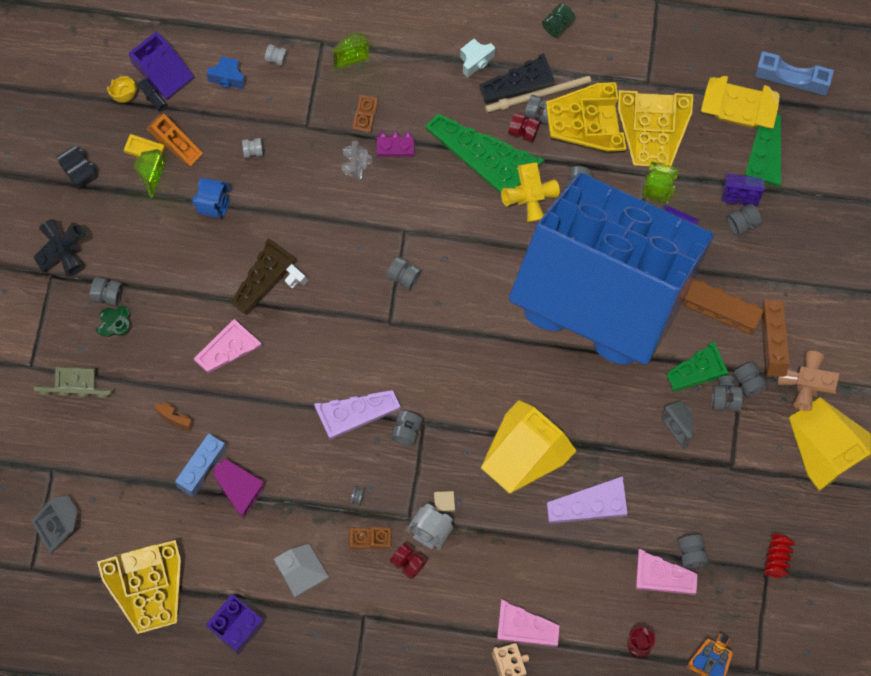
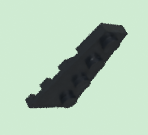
[479,53,555,104]

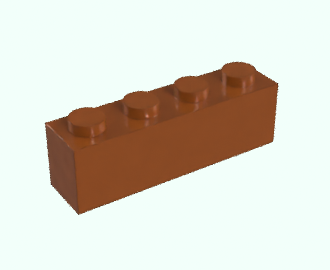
[683,280,764,336]
[761,300,790,377]

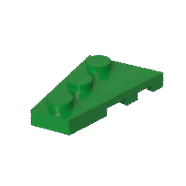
[666,341,728,393]

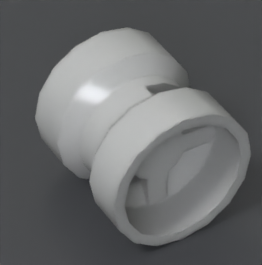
[264,44,288,67]
[242,138,263,158]

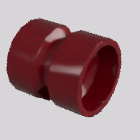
[508,112,541,143]
[390,542,427,580]
[627,626,656,658]

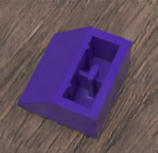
[721,173,764,206]
[206,594,264,655]

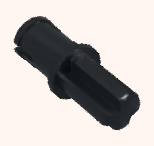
[138,79,167,112]

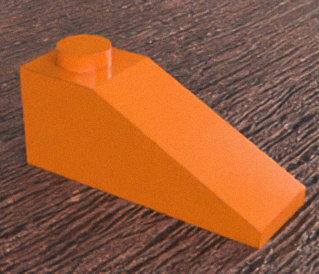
[146,114,203,166]

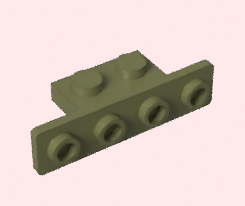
[33,366,114,398]

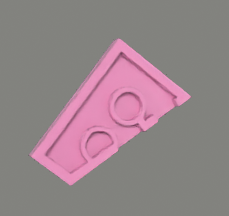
[194,319,262,373]
[636,549,697,595]
[497,599,559,647]

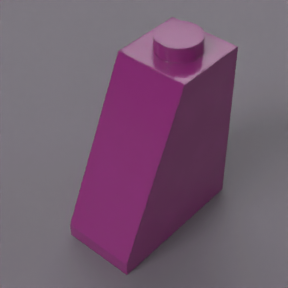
[213,458,265,520]

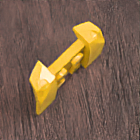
[701,76,780,129]

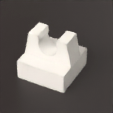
[285,264,309,289]

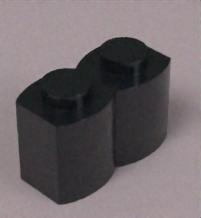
[56,145,97,190]

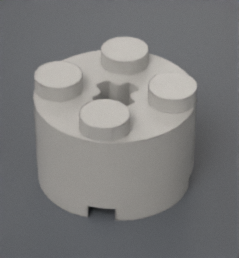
[407,504,453,550]

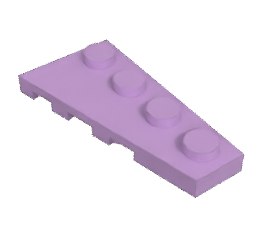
[314,390,401,440]
[547,476,627,523]

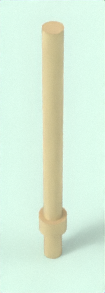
[485,76,591,113]

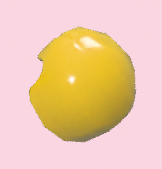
[107,76,137,103]

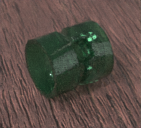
[542,3,576,38]

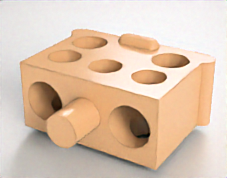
[492,643,529,676]

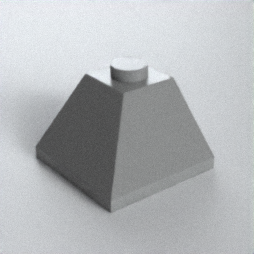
[273,544,329,598]

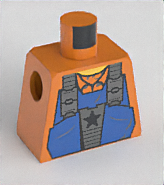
[686,634,733,676]

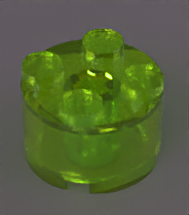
[643,161,678,203]

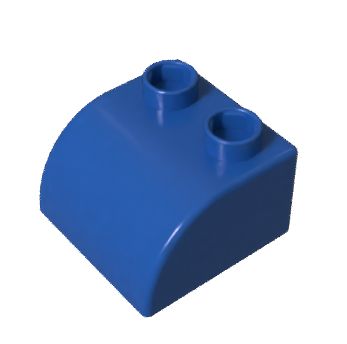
[509,173,714,365]

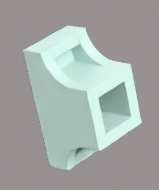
[460,39,496,78]

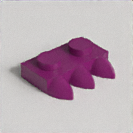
[377,130,414,157]

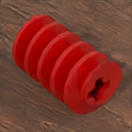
[763,534,796,579]

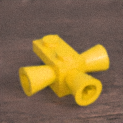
[501,162,560,222]

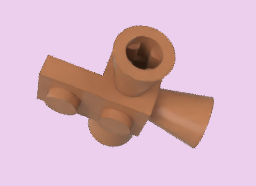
[778,351,840,411]

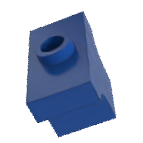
[207,56,245,89]

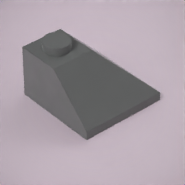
[661,401,693,450]
[31,495,78,553]

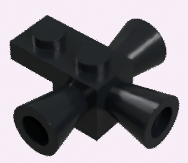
[33,219,86,276]

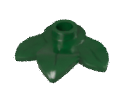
[95,305,130,337]

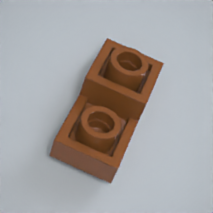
[352,95,378,133]
[155,402,193,432]
[349,527,391,549]

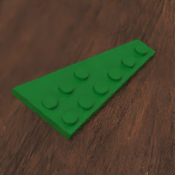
[425,114,544,194]

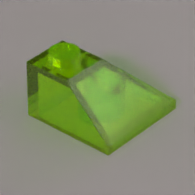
[332,33,369,70]
[134,149,165,198]

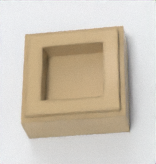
[434,491,455,513]

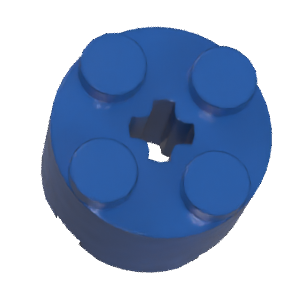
[193,178,231,219]

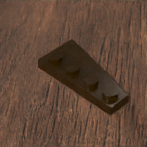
[231,238,297,315]

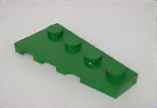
[745,114,781,188]

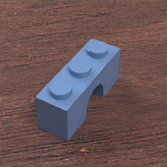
[175,433,227,498]

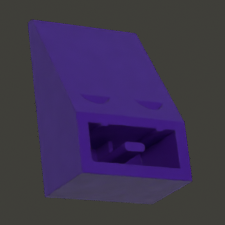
[128,31,194,100]

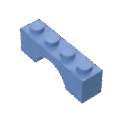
[755,51,834,96]

